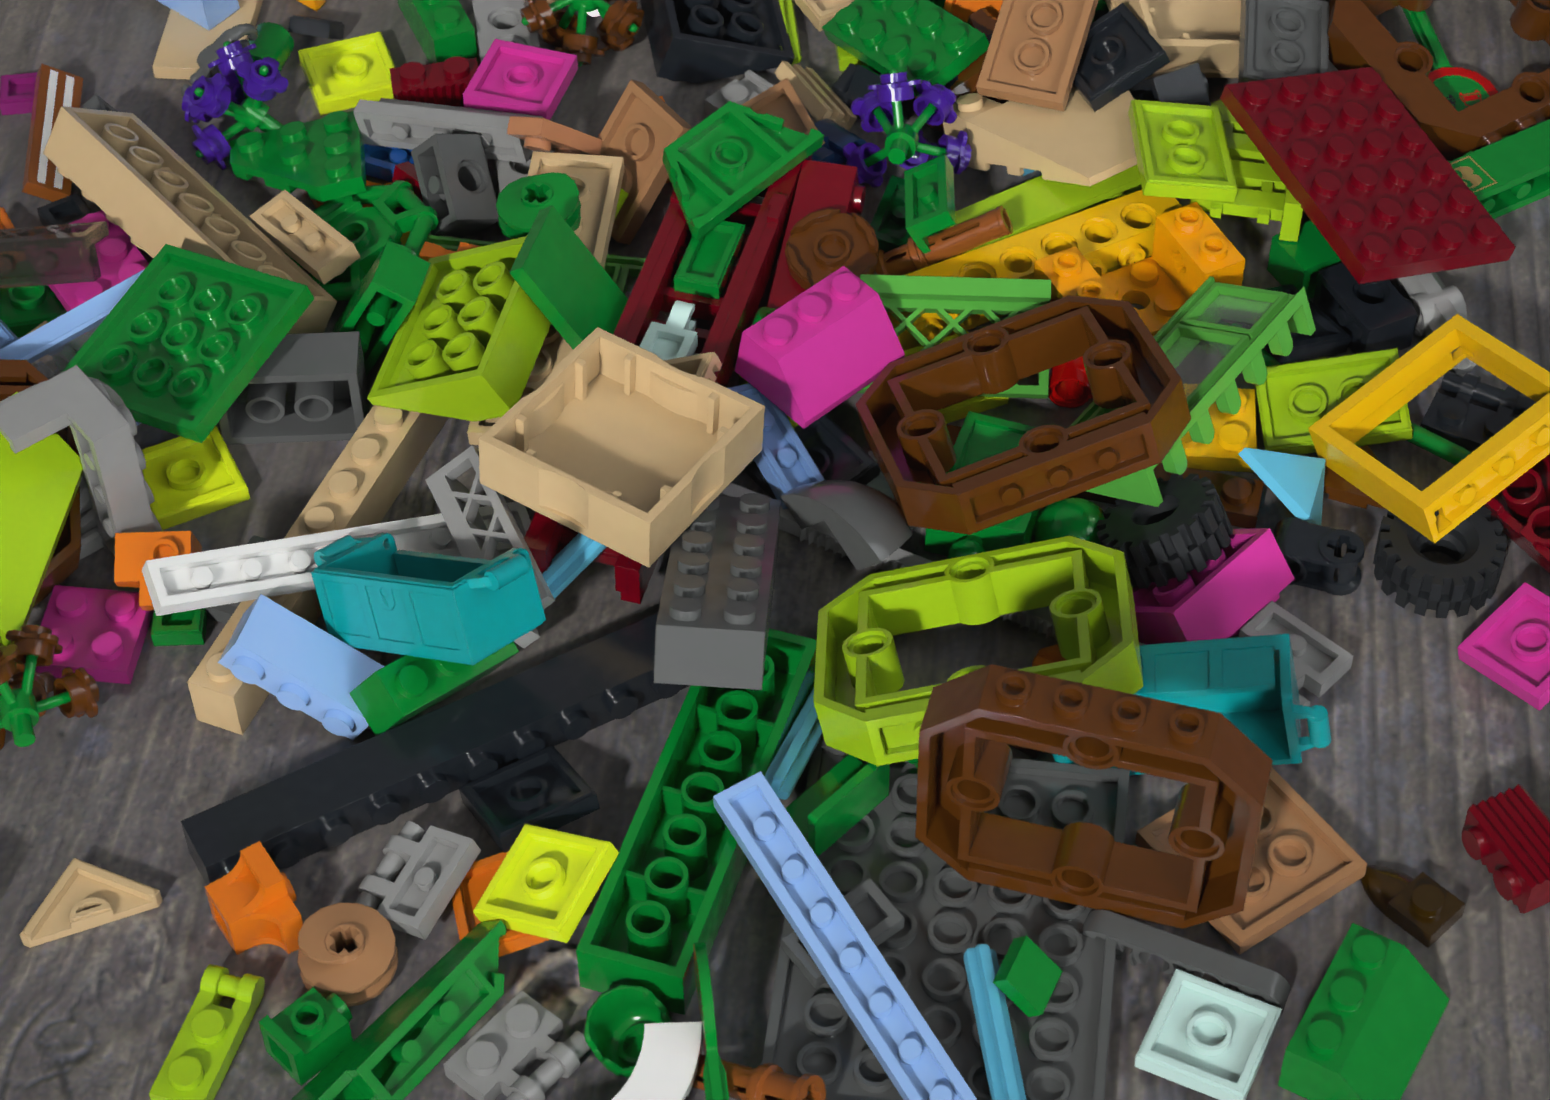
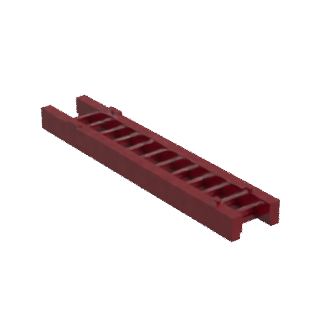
[524,154,812,604]

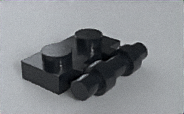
[1420,371,1536,452]

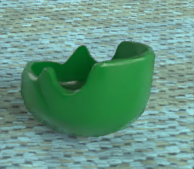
[1033,497,1105,545]
[584,984,673,1078]

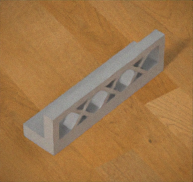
[353,98,543,163]
[425,445,555,648]

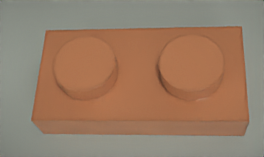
[507,116,603,155]

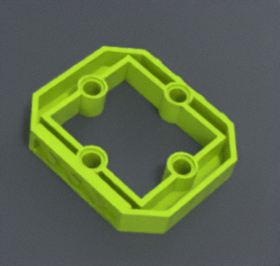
[813,536,1144,766]

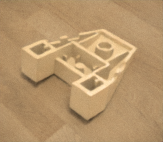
[943,85,1137,186]

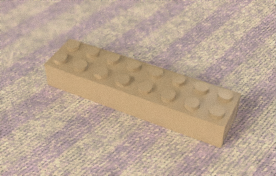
[43,106,337,334]

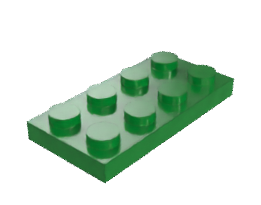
[822,0,990,97]

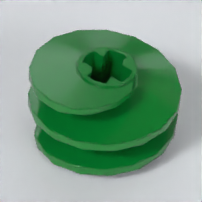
[496,172,581,239]

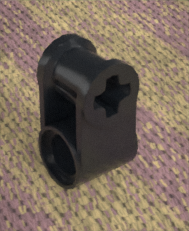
[1273,518,1365,596]

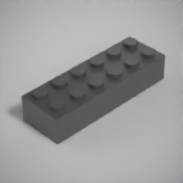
[654,493,781,690]

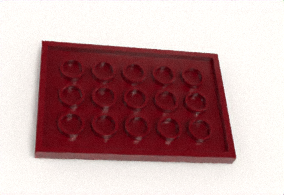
[1220,67,1516,284]

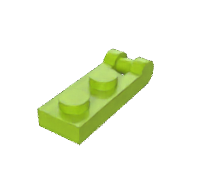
[149,964,265,1100]

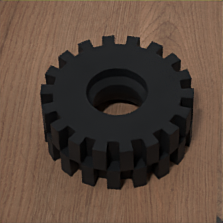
[1097,473,1233,589]
[1373,506,1507,618]

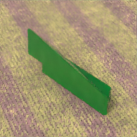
[291,920,506,1100]

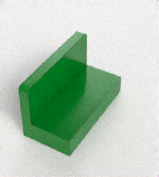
[904,154,956,254]
[785,754,890,857]

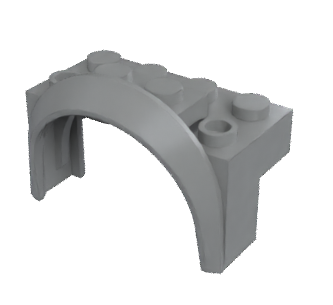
[0,365,162,560]

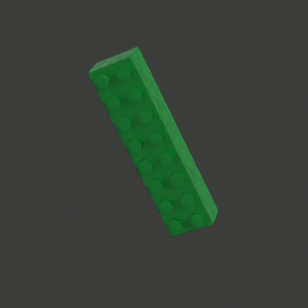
[576,628,817,1015]

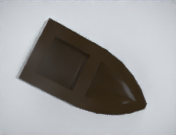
[1360,865,1466,948]

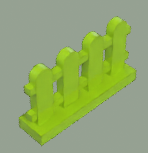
[1190,104,1303,242]

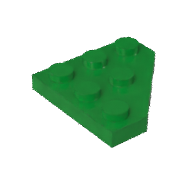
[230,111,367,202]

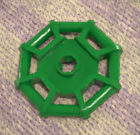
[284,180,438,301]

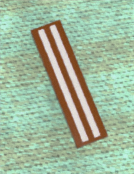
[22,64,83,202]

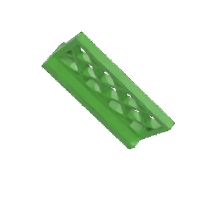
[857,274,1051,399]

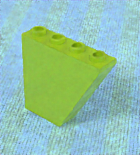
[0,392,83,646]

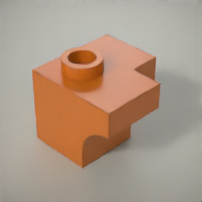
[114,531,202,611]
[204,841,303,955]

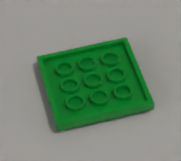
[61,244,315,443]

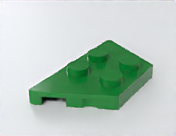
[662,101,824,240]

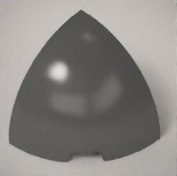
[780,480,916,571]

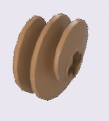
[298,903,398,1007]

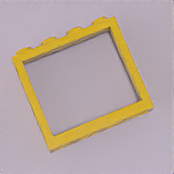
[1308,314,1550,543]

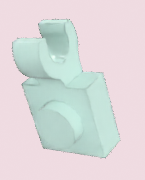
[639,300,698,361]

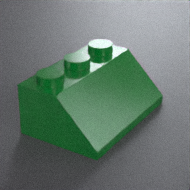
[1278,923,1449,1100]

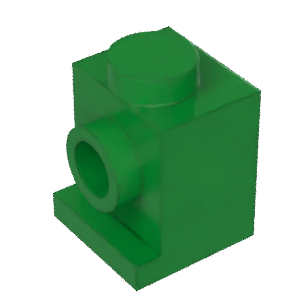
[259,987,353,1086]

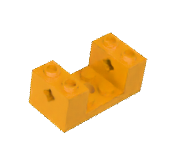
[1033,202,1246,336]

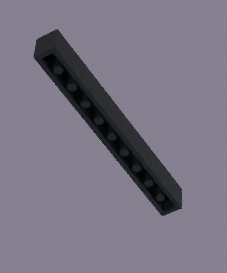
[181,613,689,885]

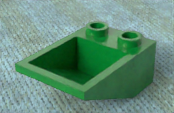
[924,411,1042,559]

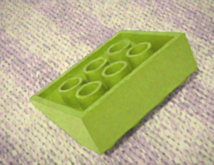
[367,236,551,422]

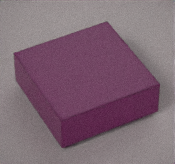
[0,72,37,115]

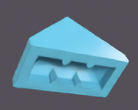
[1238,447,1326,525]

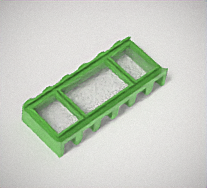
[1069,276,1316,507]

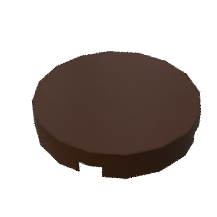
[785,208,879,290]

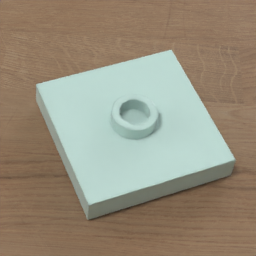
[1134,968,1282,1100]

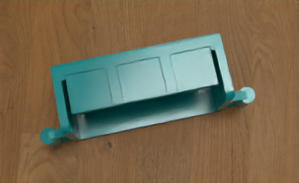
[311,533,546,665]
[1053,633,1332,775]

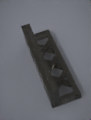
[0,221,109,288]

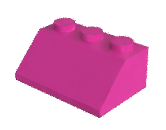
[735,266,905,429]
[1132,528,1295,645]

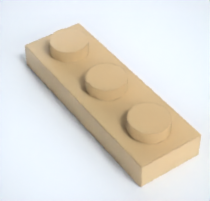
[249,190,361,285]

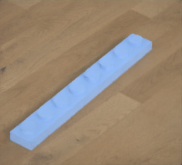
[713,771,977,1100]

